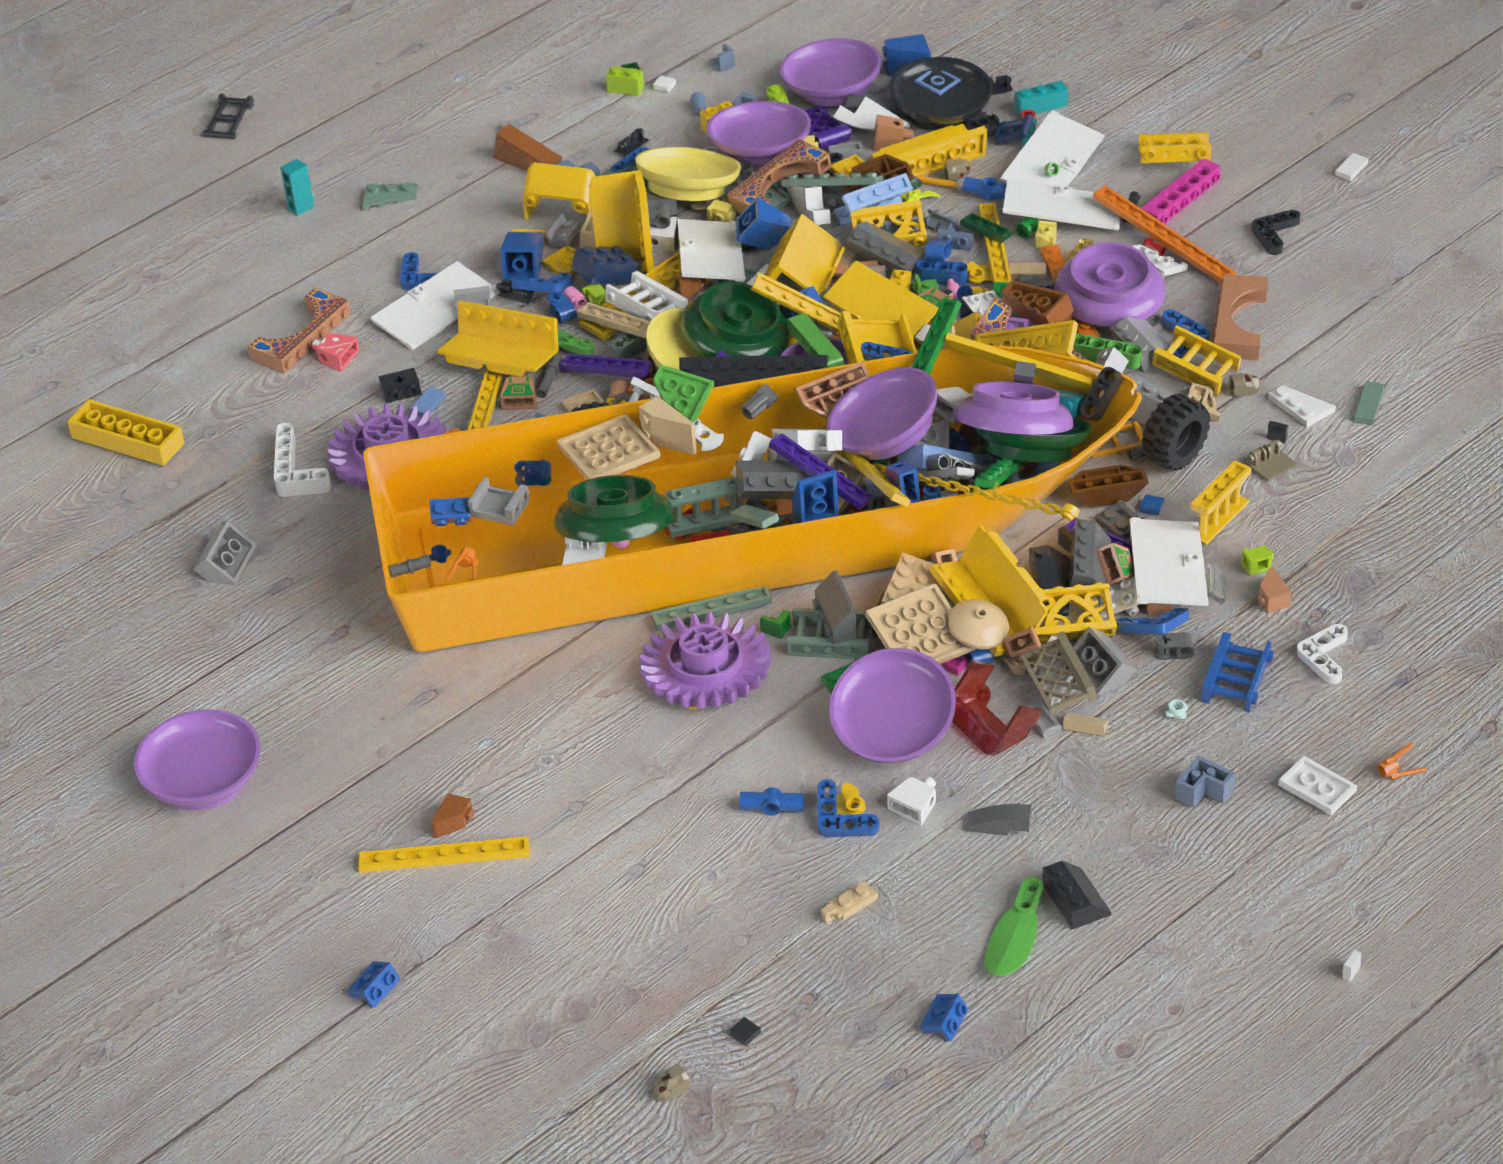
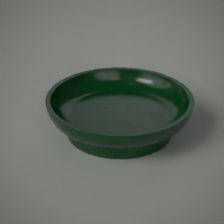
[680,282,790,357]
[974,417,1091,462]
[554,475,675,542]

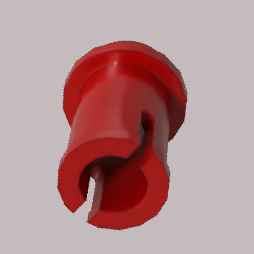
[1142,238,1166,256]

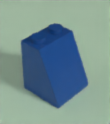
[882,34,931,77]
[735,197,791,250]
[501,232,544,280]

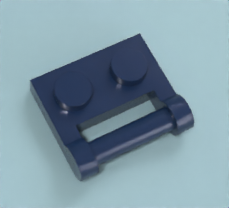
[994,114,1034,145]

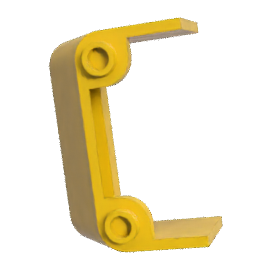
[522,163,595,220]

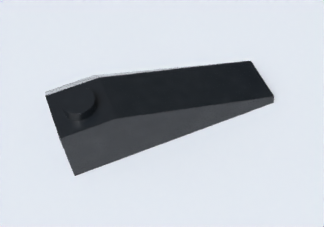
[1029,545,1070,616]

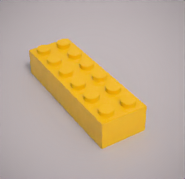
[67,399,184,466]

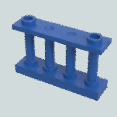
[1201,632,1274,712]

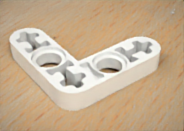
[1297,624,1348,684]

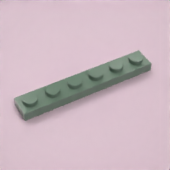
[781,172,884,187]
[652,586,772,631]

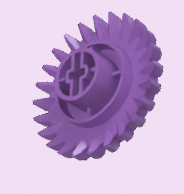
[327,403,446,490]
[639,612,771,709]

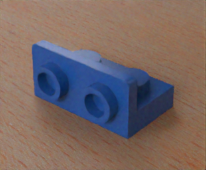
[429,497,471,527]
[346,961,400,1008]
[919,994,968,1041]

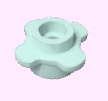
[1166,699,1188,719]

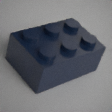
[571,246,638,285]

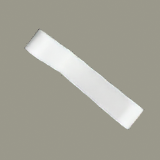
[274,422,331,497]

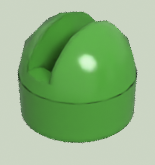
[1044,162,1060,176]

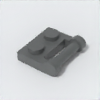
[1096,500,1145,539]

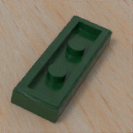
[960,212,1013,244]

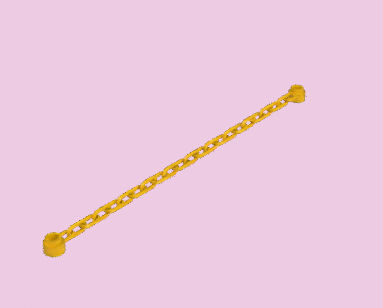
[839,452,1080,521]

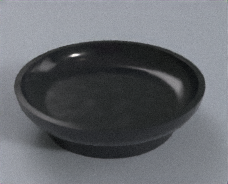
[890,57,993,130]

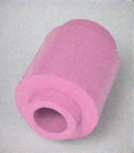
[563,286,587,310]

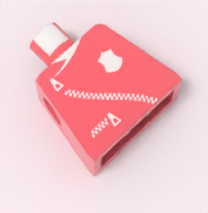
[312,333,359,371]

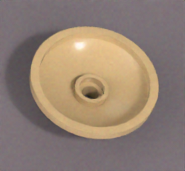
[948,599,1009,649]

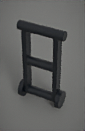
[202,93,254,139]

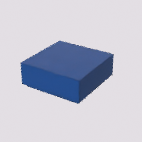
[1140,494,1164,515]

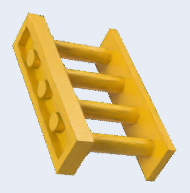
[1138,132,1211,163]
[1152,325,1241,396]
[1191,460,1251,546]

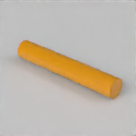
[917,176,957,188]

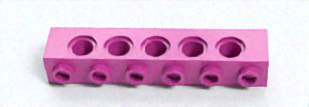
[1141,158,1221,225]

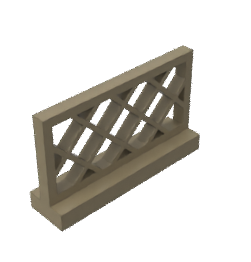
[1020,631,1097,713]

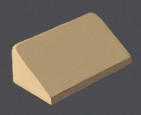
[1063,713,1108,736]

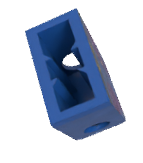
[886,461,921,504]

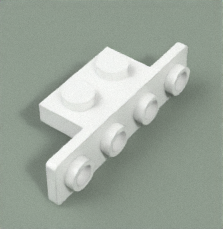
[724,431,771,507]

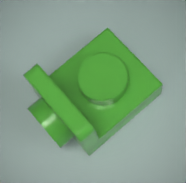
[912,274,940,295]

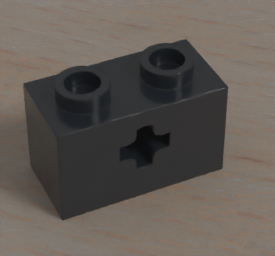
[378,367,422,404]

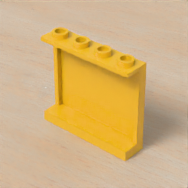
[837,311,918,364]

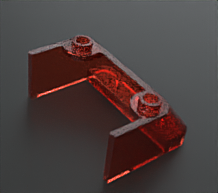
[952,660,1043,756]

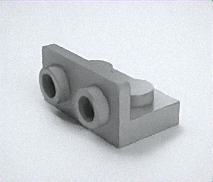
[544,214,583,248]

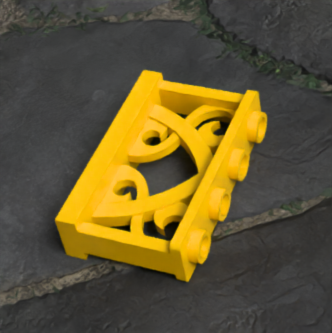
[850,200,927,246]
[1036,583,1117,643]

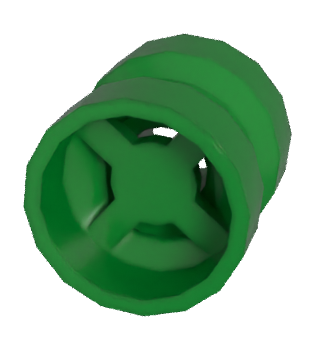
[1016,217,1039,239]

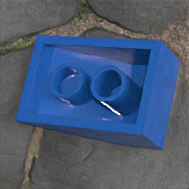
[792,469,839,523]

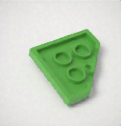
[653,365,714,424]

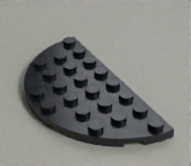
[679,355,829,388]

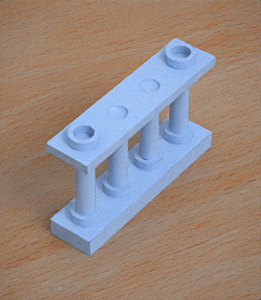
[834,173,913,226]

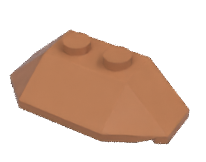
[795,362,871,419]

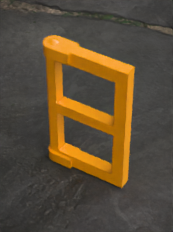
[1092,421,1143,458]

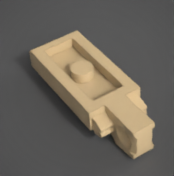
[821,880,878,924]

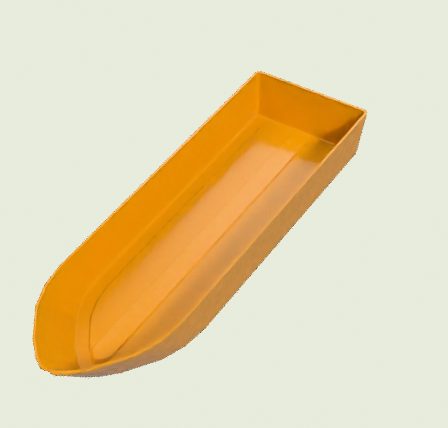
[363,345,1142,652]

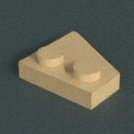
[1188,383,1220,422]

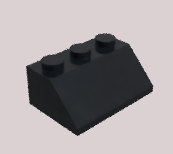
[1042,861,1112,930]

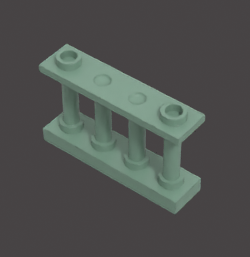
[665,477,743,538]
[787,608,872,659]

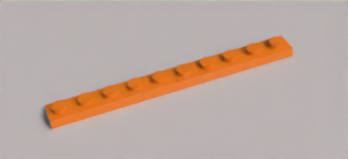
[1093,185,1236,283]
[1040,244,1100,338]

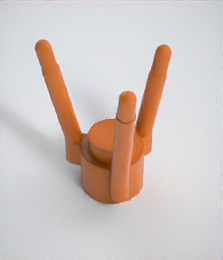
[445,546,478,581]
[1377,742,1427,780]

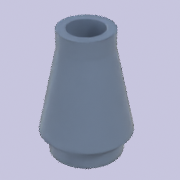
[690,92,706,117]

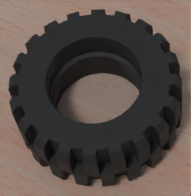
[1141,394,1211,471]

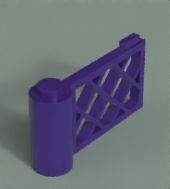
[804,106,852,149]

